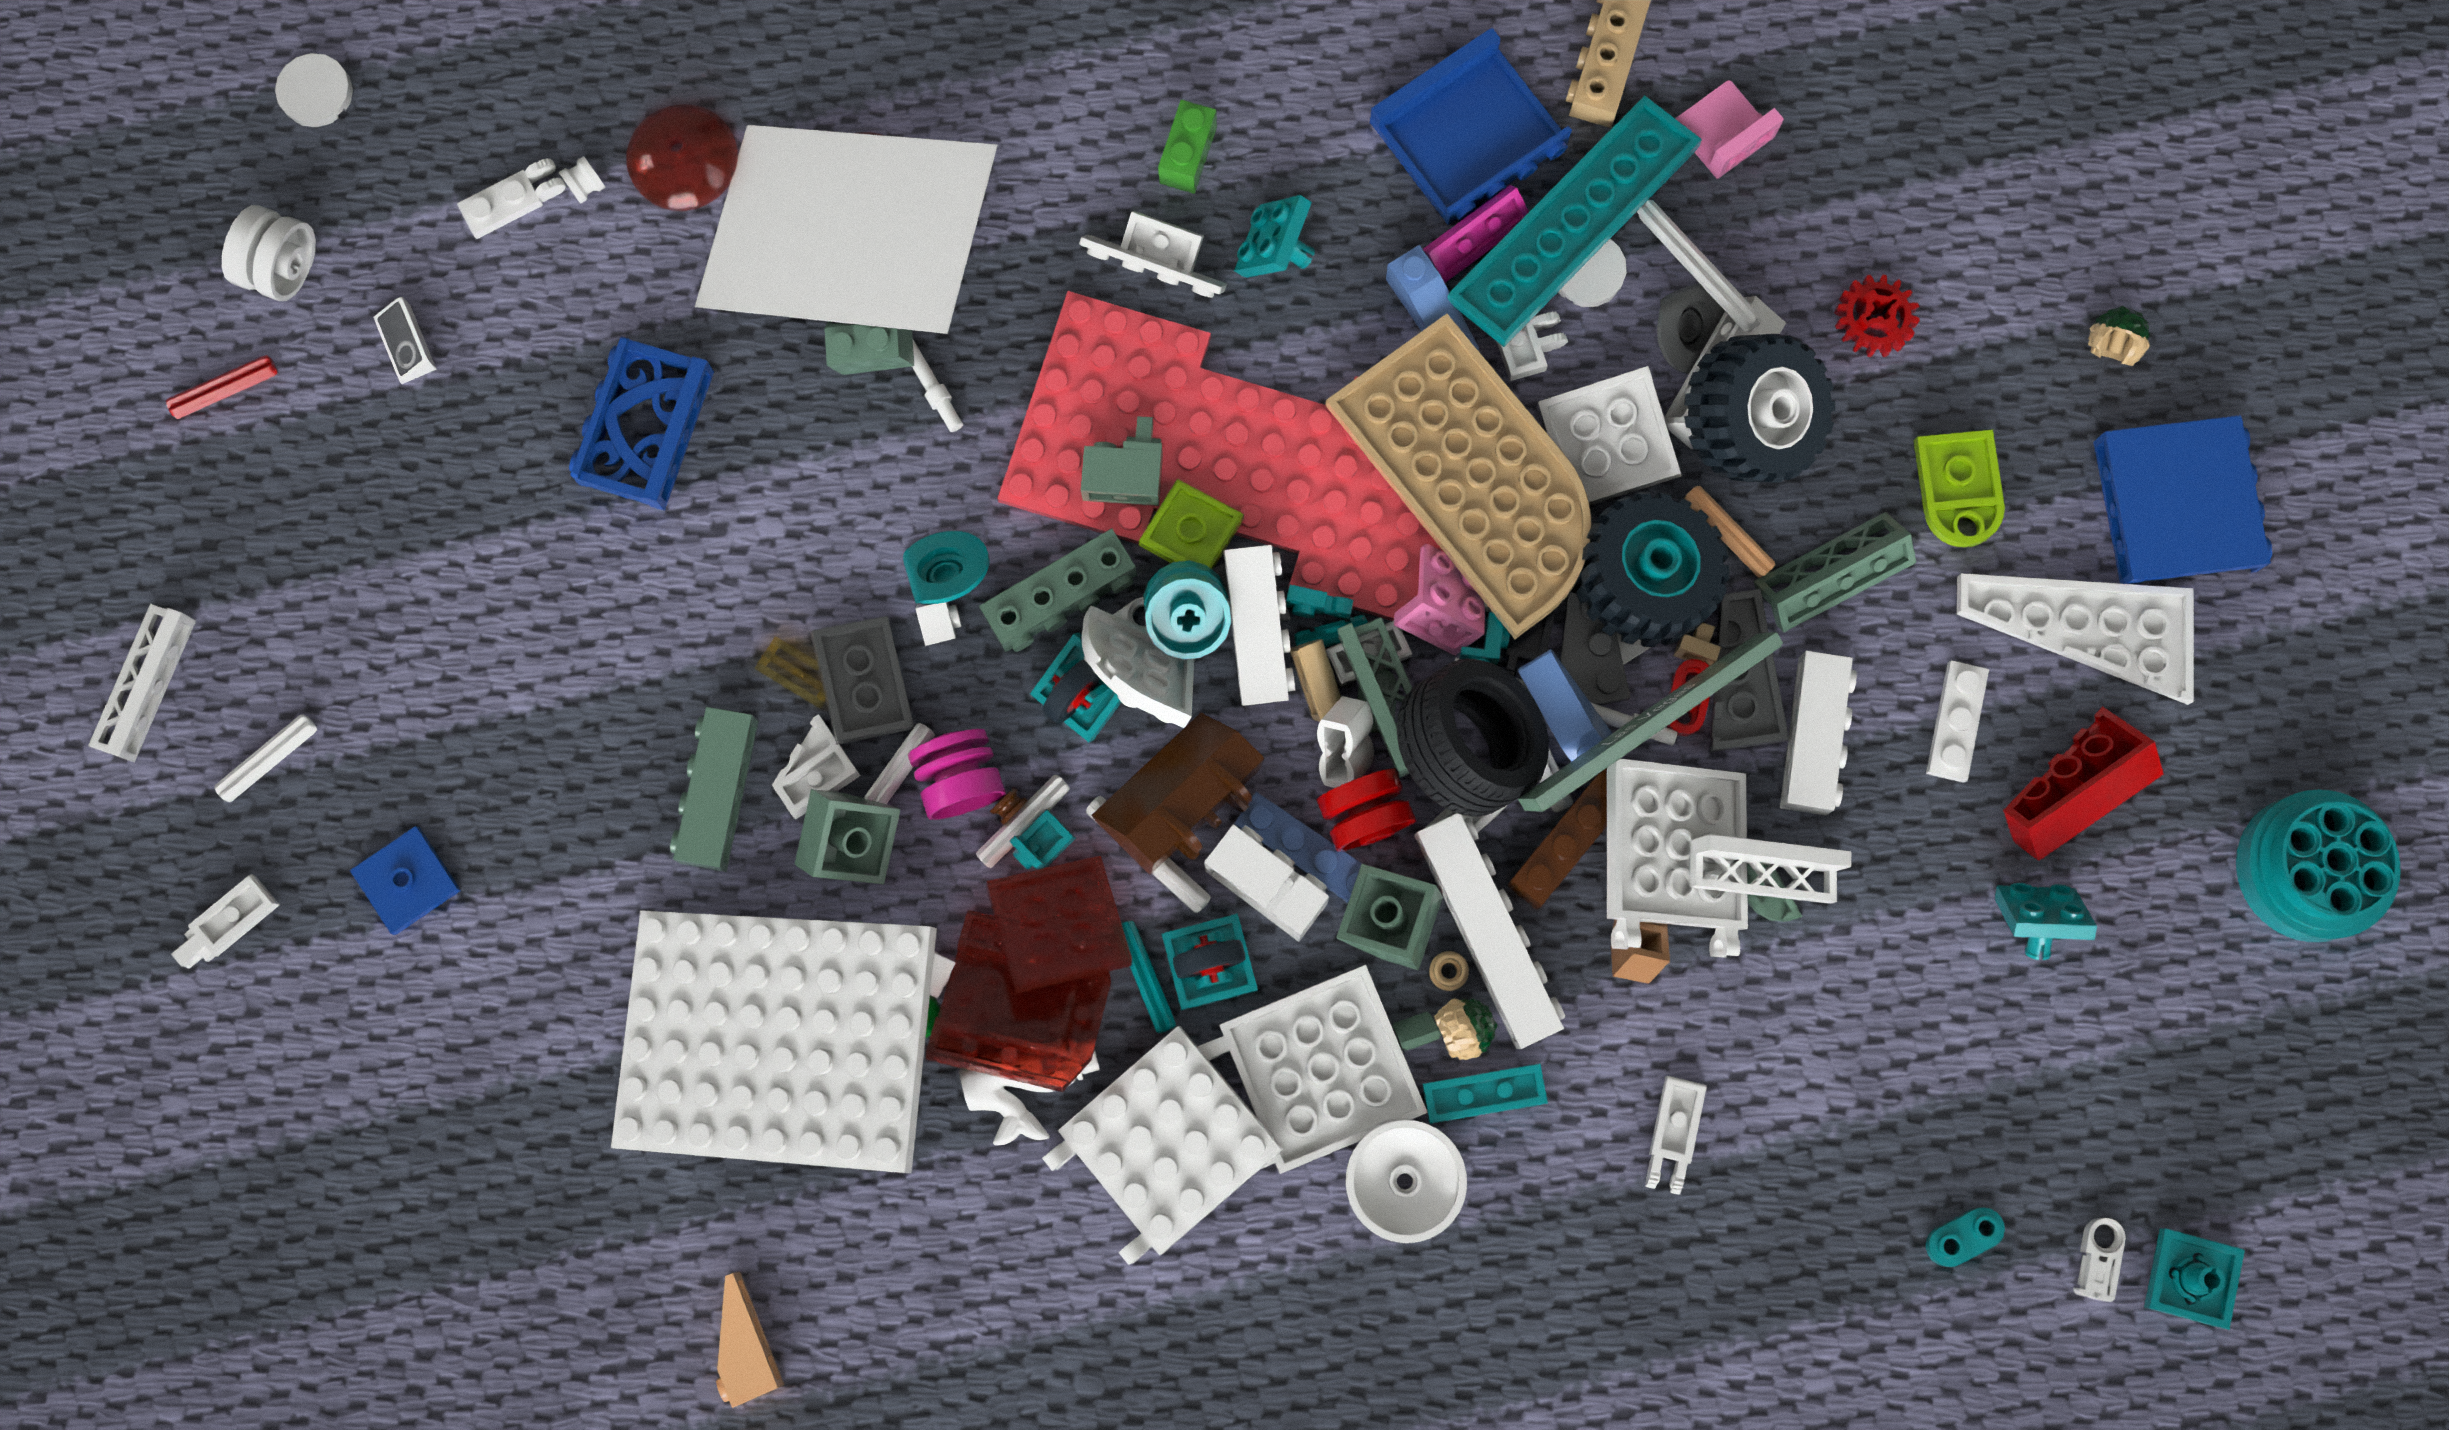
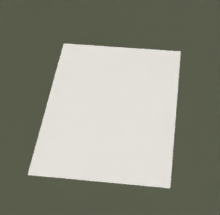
[695,125,998,334]

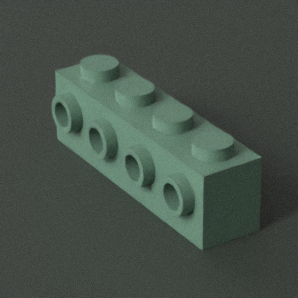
[979,528,1137,652]

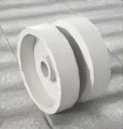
[222,205,316,301]

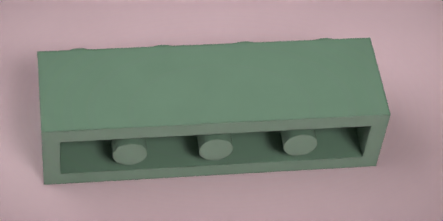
[670,707,759,872]

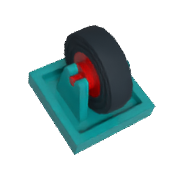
[1030,632,1122,743]
[1162,913,1258,1011]

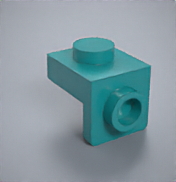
[1459,612,1510,665]
[1009,809,1076,871]

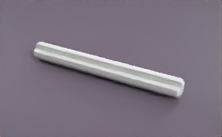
[1637,200,1761,332]

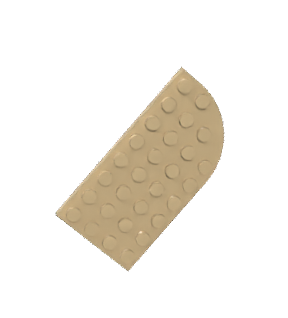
[1326,314,1591,639]

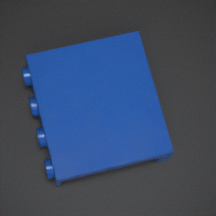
[1370,28,1572,225]
[2093,415,2272,585]

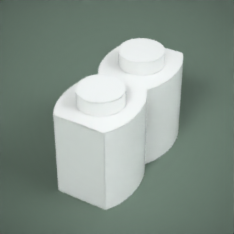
[1317,696,1374,788]

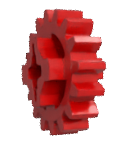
[1834,274,1920,357]

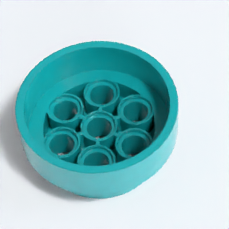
[2236,789,2401,942]

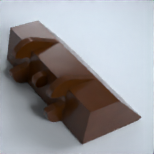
[1091,713,1265,875]

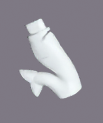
[959,1039,1100,1145]

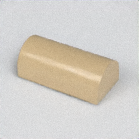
[1290,639,1341,722]

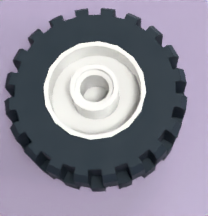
[1684,334,1835,483]

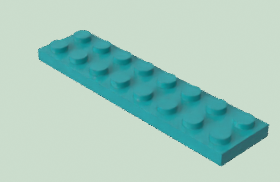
[1447,95,1702,347]

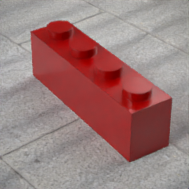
[2003,706,2164,861]

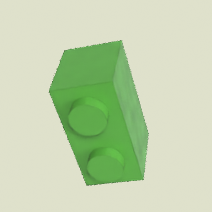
[1158,100,1217,194]

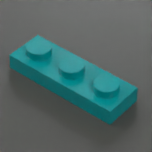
[1422,1064,1548,1124]

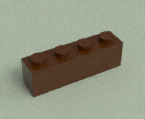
[1507,768,1607,910]

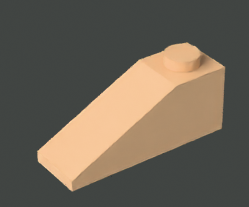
[716,1272,784,1408]

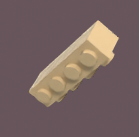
[1566,0,1651,128]

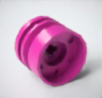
[908,729,1006,820]

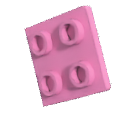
[1675,80,1784,179]
[1394,544,1485,656]

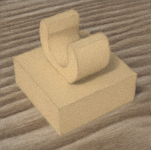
[1673,623,1721,666]

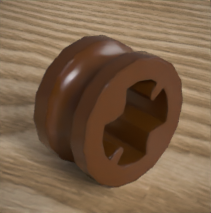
[990,787,1028,825]

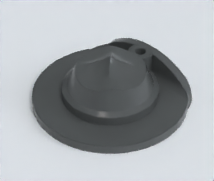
[1657,283,1725,374]

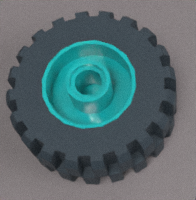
[1575,491,1730,647]

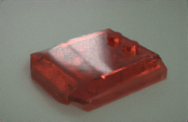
[925,910,1111,1092]

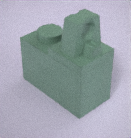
[1081,416,1163,506]

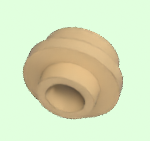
[1429,951,1469,991]

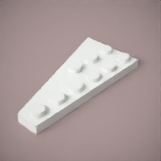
[1957,573,2194,705]

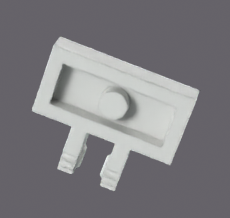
[1496,311,1568,381]

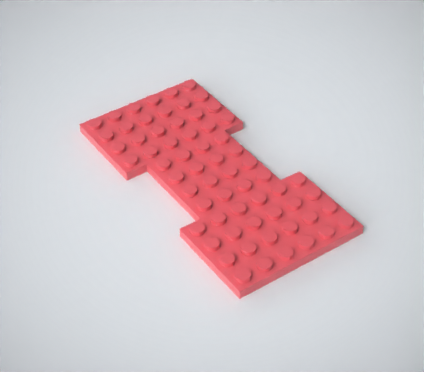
[997,291,1444,621]

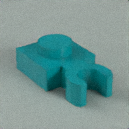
[1286,584,1354,620]

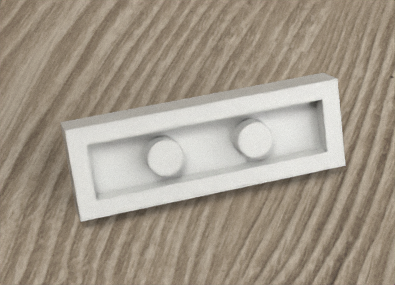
[1926,660,1989,783]

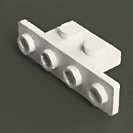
[1079,211,1227,298]

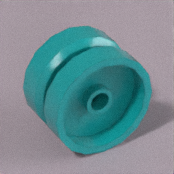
[1143,560,1231,660]

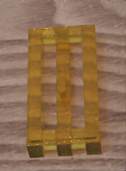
[755,636,826,709]

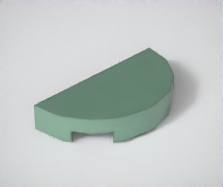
[1747,863,1803,922]

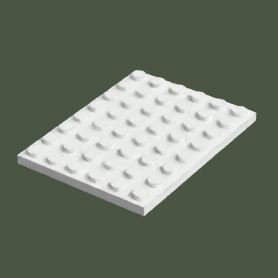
[611,911,937,1173]

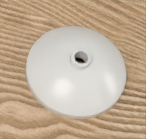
[1346,1120,1467,1243]

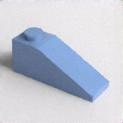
[1386,245,1479,350]
[1518,649,1612,762]

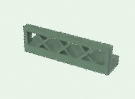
[1753,512,1917,632]
[1337,617,1412,778]

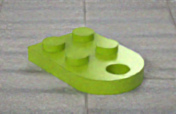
[1913,430,2005,548]

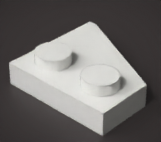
[772,714,861,819]

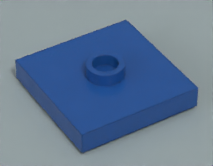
[350,826,461,935]

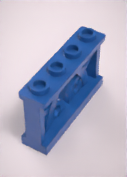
[569,336,714,511]

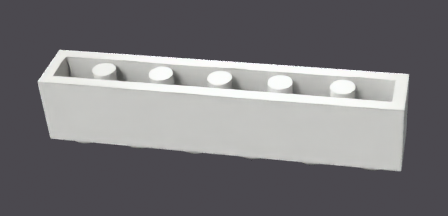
[1414,813,1565,1049]

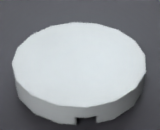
[275,53,353,127]
[1558,239,1627,307]

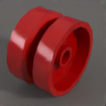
[1316,768,1416,852]

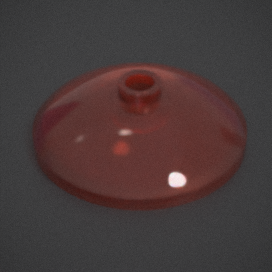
[626,104,738,211]

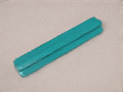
[1115,920,1176,1033]

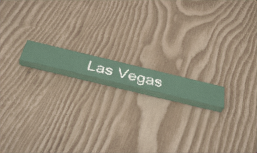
[1518,632,1783,812]

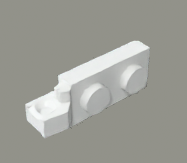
[171,874,280,968]

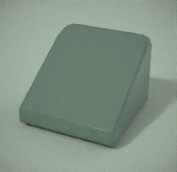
[1393,1012,1441,1052]

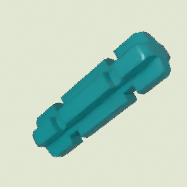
[1294,615,1368,648]

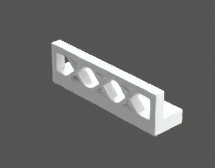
[88,604,196,763]
[1690,834,1851,904]

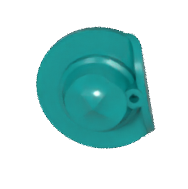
[903,531,990,605]

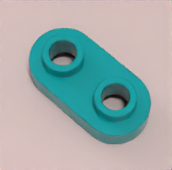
[1926,1207,2005,1267]

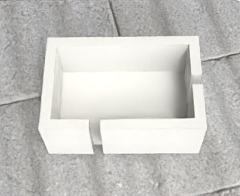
[1204,824,1329,942]

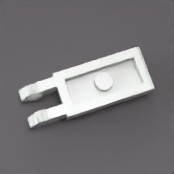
[457,158,566,239]
[1645,1076,1707,1195]

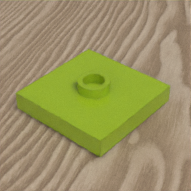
[1139,479,1244,570]

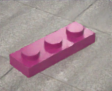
[1423,185,1529,283]

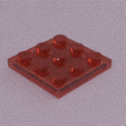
[986,856,1132,993]

